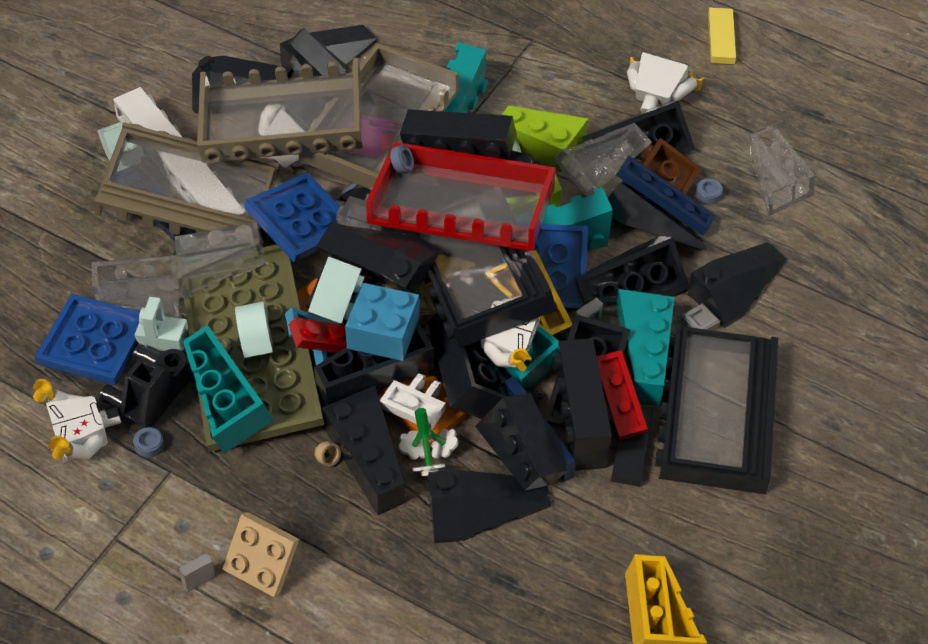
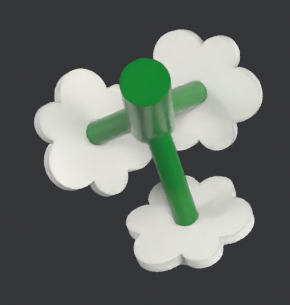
[398,408,459,476]

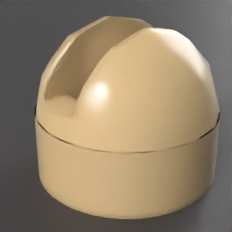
[314,441,341,467]

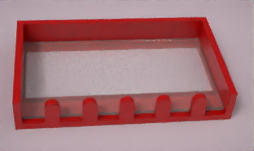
[366,142,556,251]

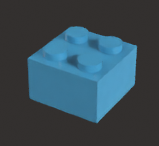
[345,283,420,361]

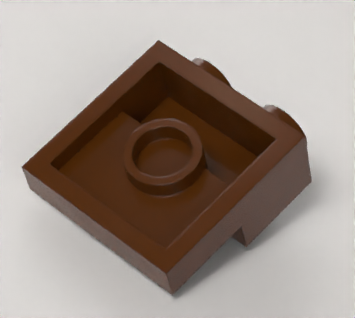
[638,138,702,194]

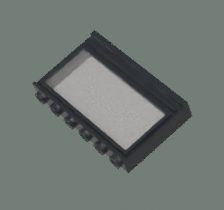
[405,187,557,348]
[655,323,779,495]

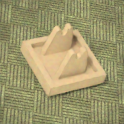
[222,512,300,597]

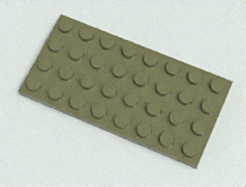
[179,244,325,452]

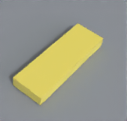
[708,8,736,64]

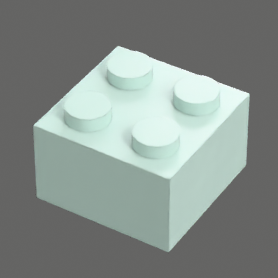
[308,257,364,324]

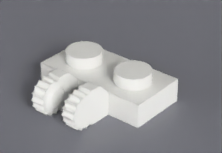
[380,374,446,430]

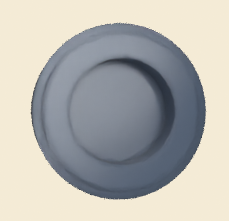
[390,145,414,174]
[696,179,723,204]
[133,427,164,458]

